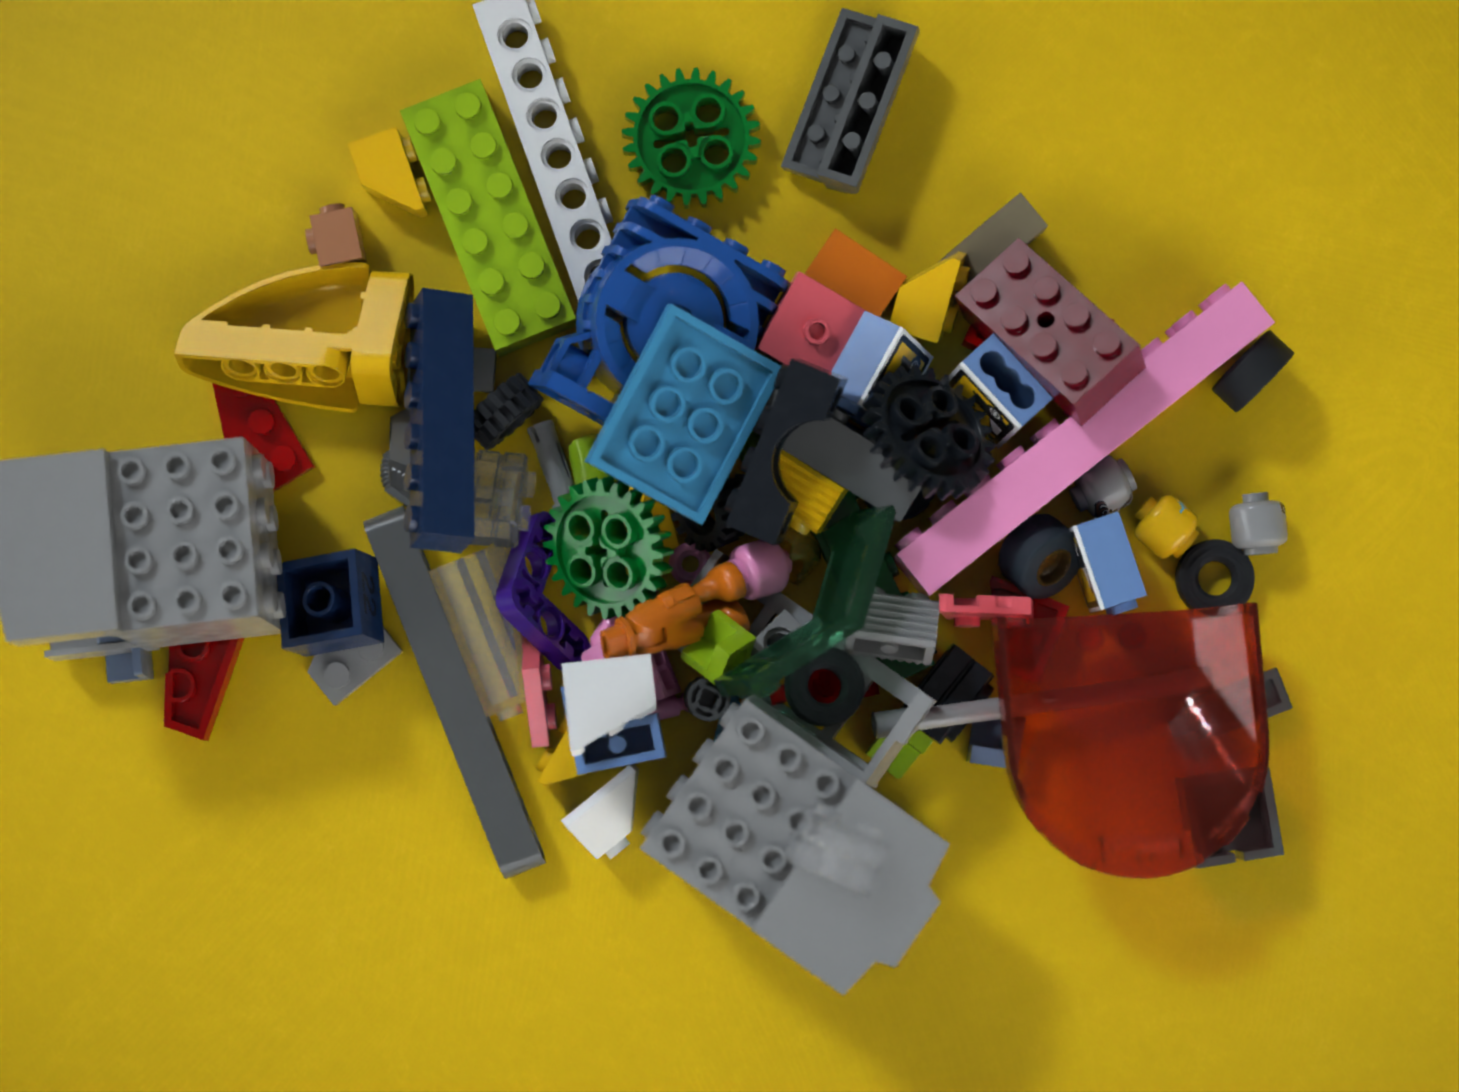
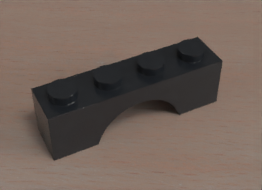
[724,358,848,545]

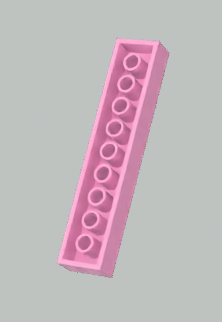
[893,282,1275,596]

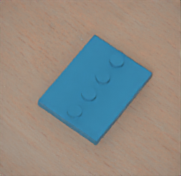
[584,304,781,525]

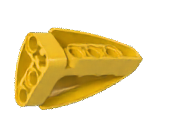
[174,262,414,413]

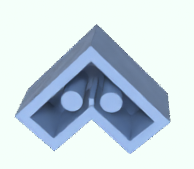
[560,686,667,775]

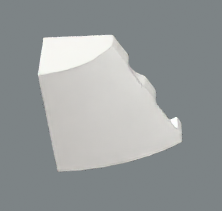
[562,654,657,756]

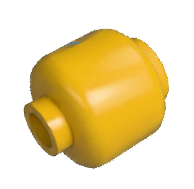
[1134,494,1200,558]

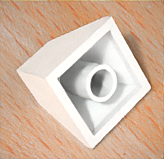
[561,764,639,860]

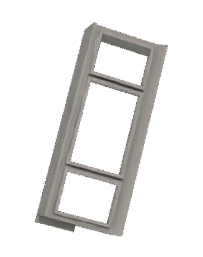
[677,549,937,788]

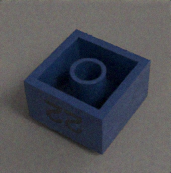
[277,548,384,657]

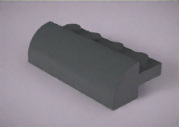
[781,8,920,194]

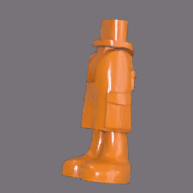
[600,562,750,659]

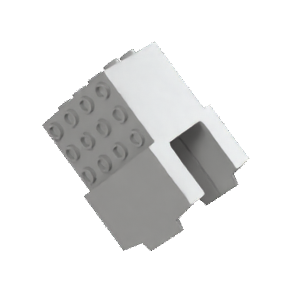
[0,437,286,661]
[640,699,950,995]

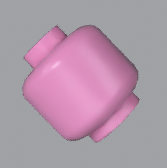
[727,540,792,600]

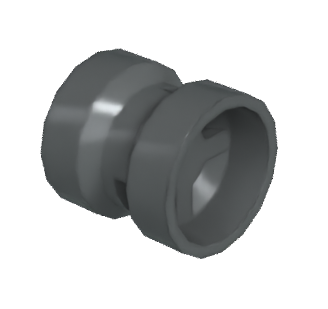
[683,676,731,721]

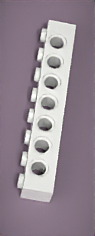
[472,0,623,323]

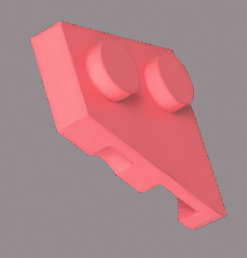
[939,594,1034,628]
[522,637,557,748]

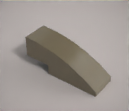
[939,192,1048,307]

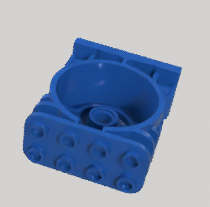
[527,195,790,426]

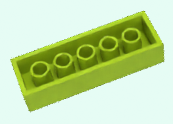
[400,79,576,357]

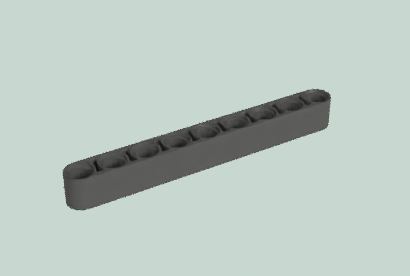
[363,505,546,879]

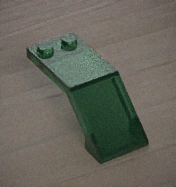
[713,505,897,699]

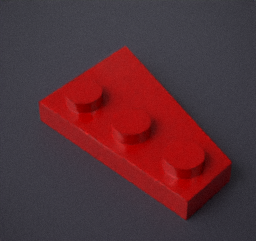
[212,383,316,493]
[164,638,245,741]

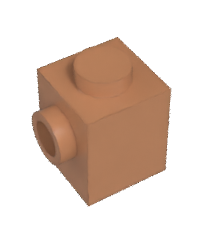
[305,203,368,267]

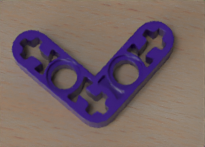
[495,511,591,671]

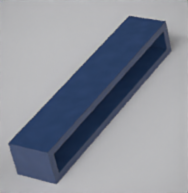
[404,288,475,553]

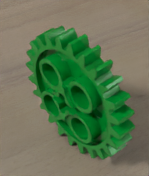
[622,68,761,209]
[543,476,674,620]

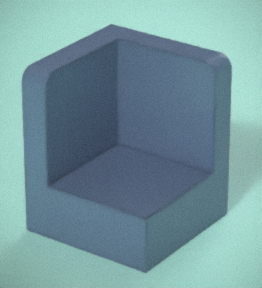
[96,636,154,684]
[966,717,1021,769]

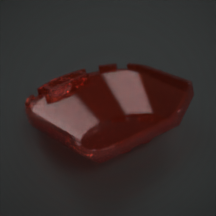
[991,602,1270,879]

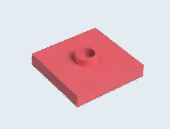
[755,271,868,371]

